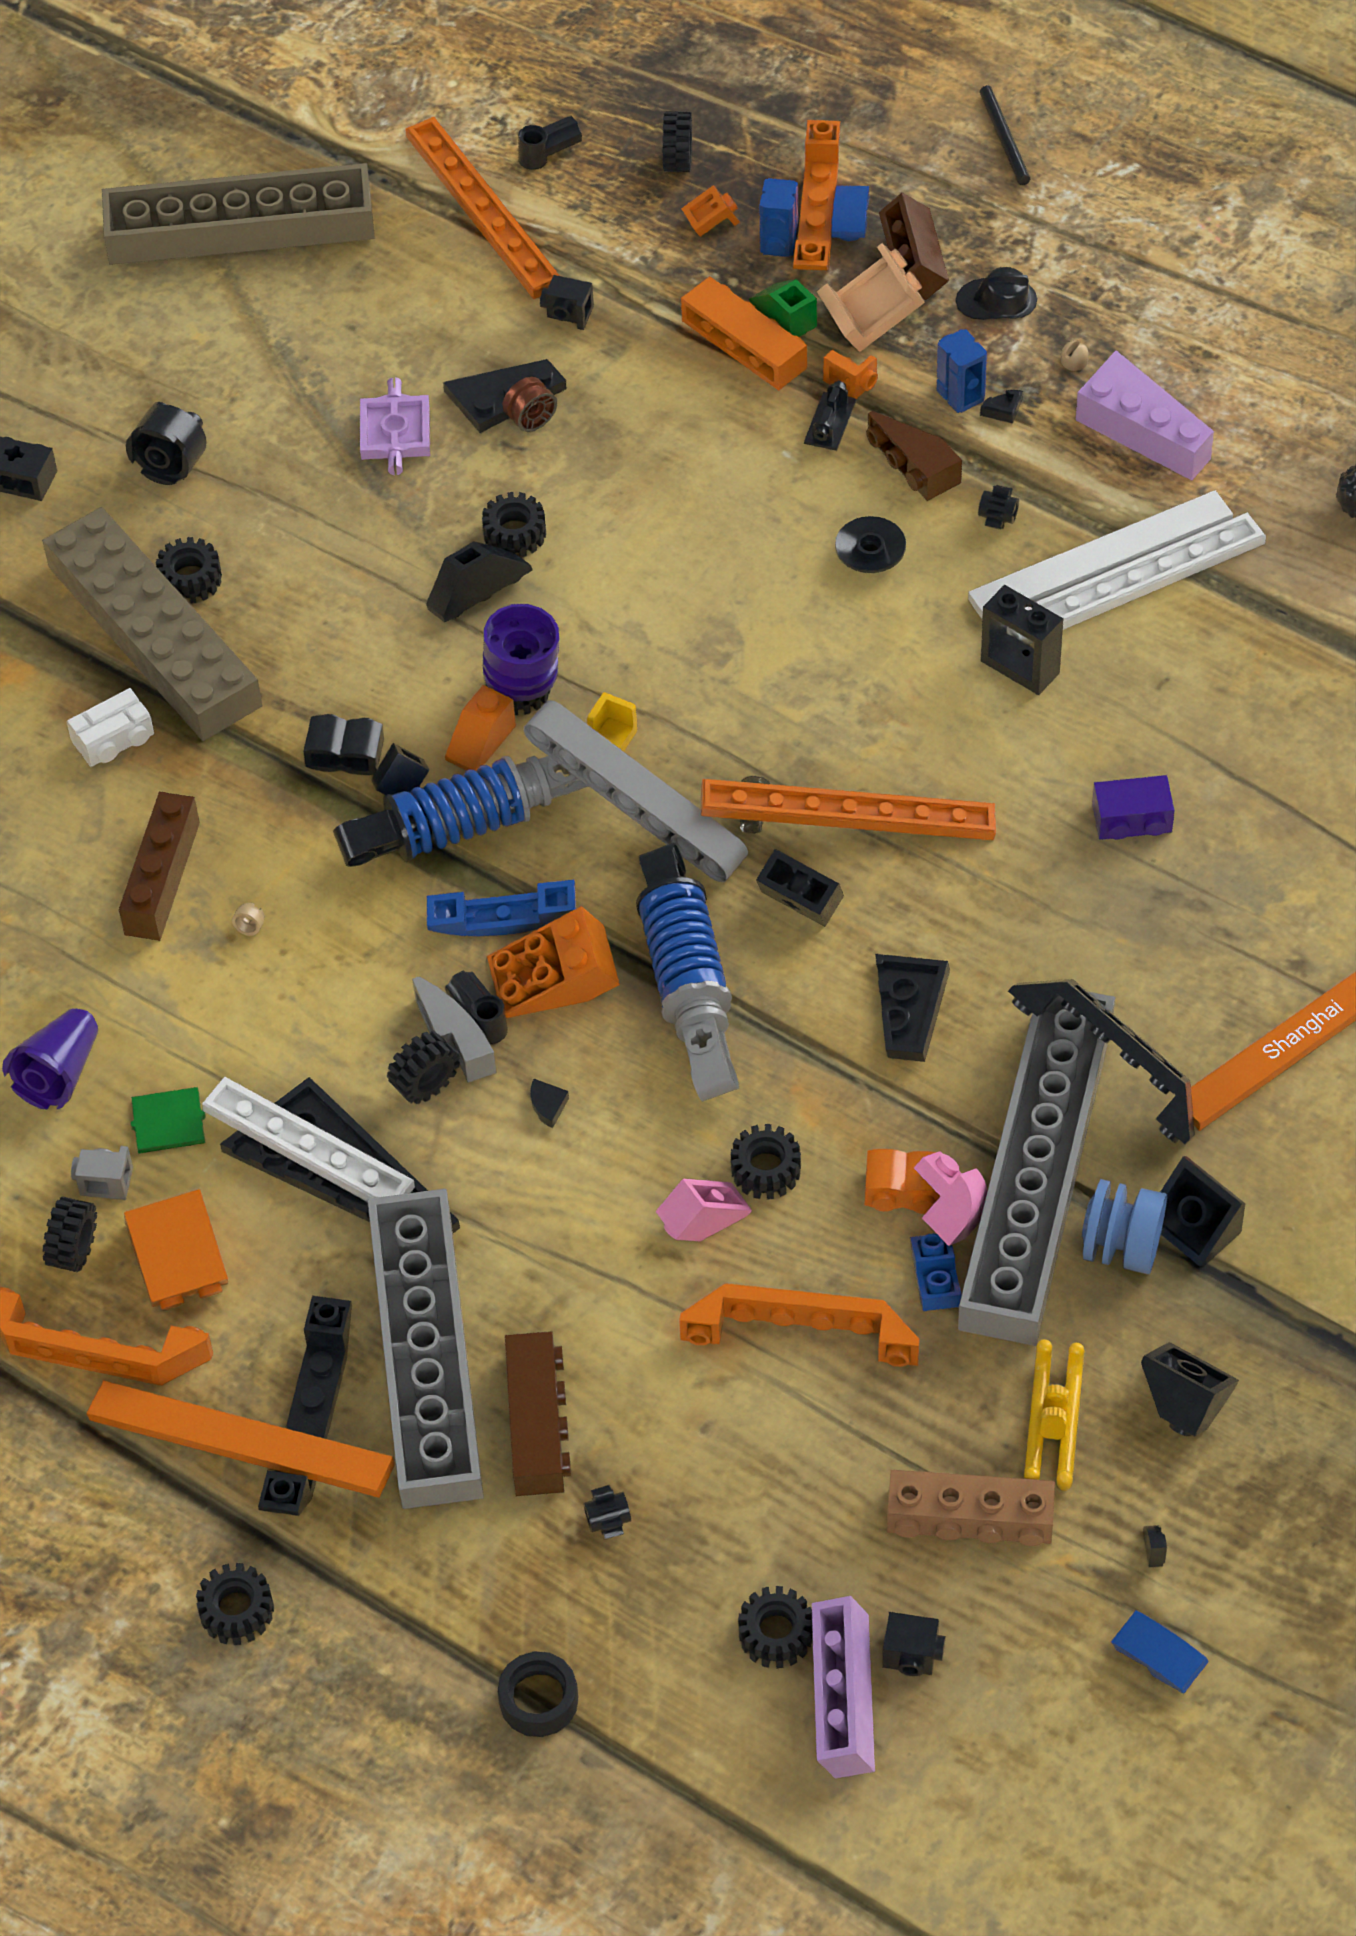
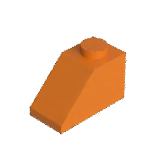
[445,685,516,771]

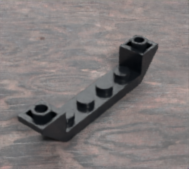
[1008,979,1195,1144]
[258,1295,352,1516]

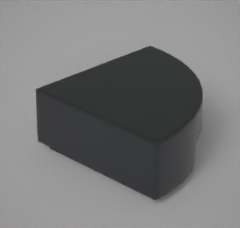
[980,390,1023,423]
[530,1079,569,1128]
[1143,1525,1167,1568]

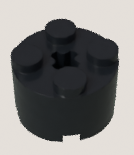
[126,402,207,485]

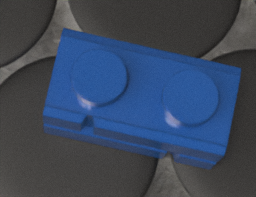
[759,178,798,257]
[936,329,987,413]

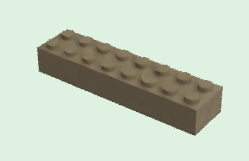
[102,163,375,265]
[42,507,263,741]

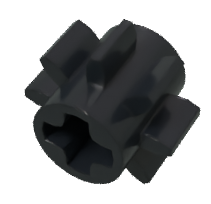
[978,485,1019,530]
[583,1485,631,1539]

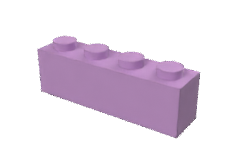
[812,1596,875,1779]

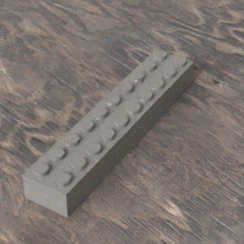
[958,992,1115,1346]

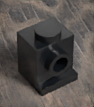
[540,275,594,330]

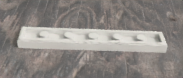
[202,1077,415,1202]

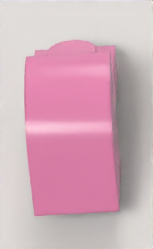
[914,1151,988,1246]

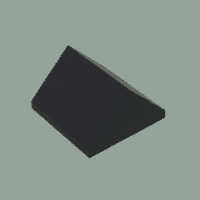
[1160,1156,1246,1267]

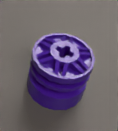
[482,604,560,701]

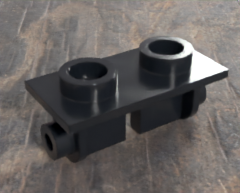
[804,381,856,451]

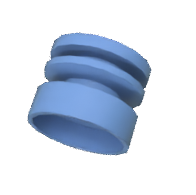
[1082,1179,1167,1275]

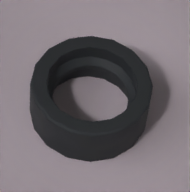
[497,1651,579,1737]

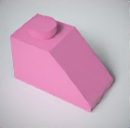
[656,1179,752,1241]

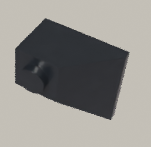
[1141,1342,1239,1436]

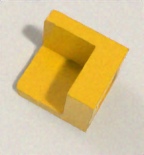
[587,692,637,752]

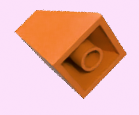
[124,1189,228,1310]

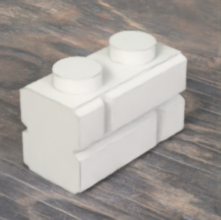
[66,688,154,767]

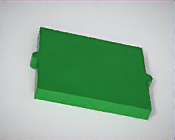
[131,1087,206,1154]

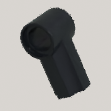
[518,116,582,170]
[445,970,508,1044]

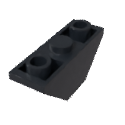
[426,541,533,622]

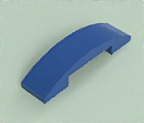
[427,880,576,936]

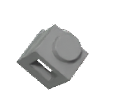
[71,1146,133,1200]

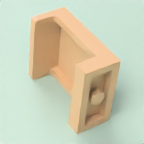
[817,243,925,352]

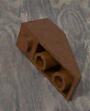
[866,411,962,501]

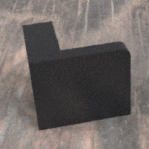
[371,743,429,795]

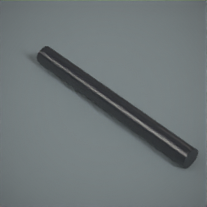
[979,85,1031,185]

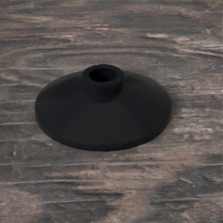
[835,516,906,573]

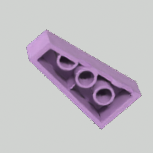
[1076,351,1214,480]

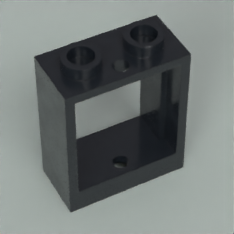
[981,584,1064,695]

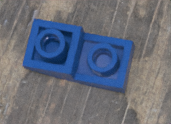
[831,186,870,241]
[910,1233,962,1311]
[1111,1610,1209,1694]

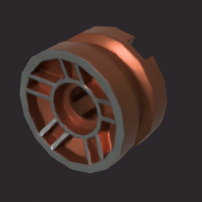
[502,377,557,432]

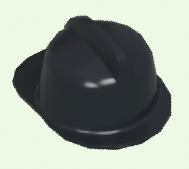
[956,267,1037,320]

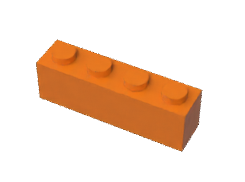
[681,276,807,391]

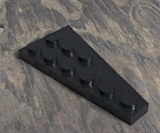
[220,1077,460,1233]

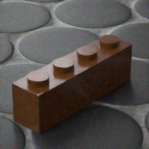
[119,791,200,941]
[505,1331,571,1496]

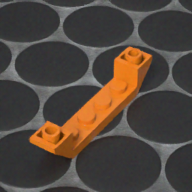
[793,120,840,271]
[679,1283,920,1367]
[0,1287,213,1386]

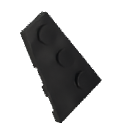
[443,359,567,433]
[875,954,950,1062]

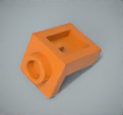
[681,185,740,237]
[823,350,878,399]

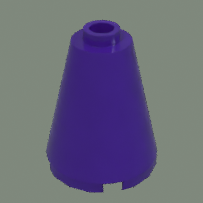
[2,1008,98,1110]

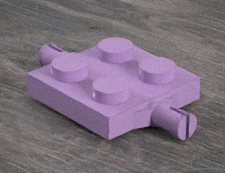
[360,378,430,475]

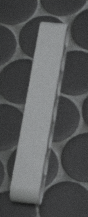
[523,700,748,882]

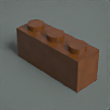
[879,192,949,301]

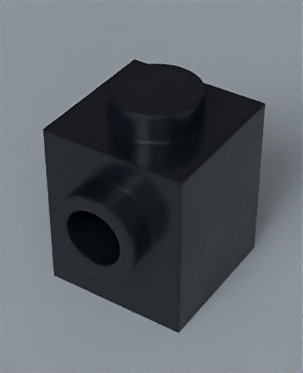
[882,1612,946,1676]

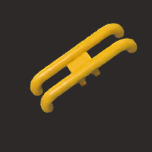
[1023,1339,1085,1491]

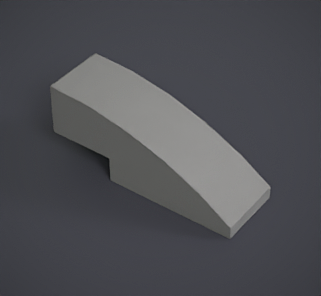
[412,977,496,1083]

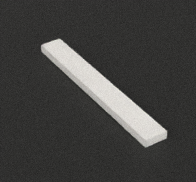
[968,490,1233,619]
[1007,512,1266,645]

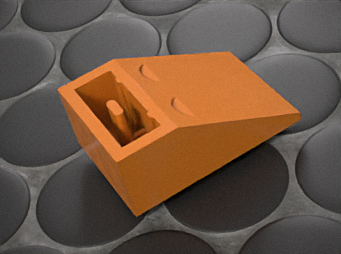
[487,906,620,1018]

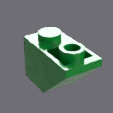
[749,279,817,337]

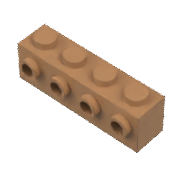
[887,1470,1055,1546]

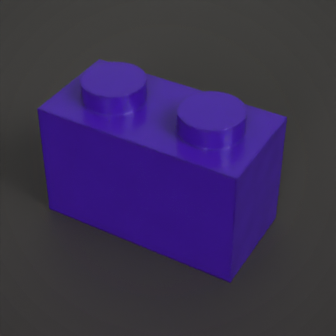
[1092,775,1175,840]

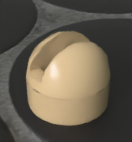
[1061,340,1089,371]
[232,902,265,936]

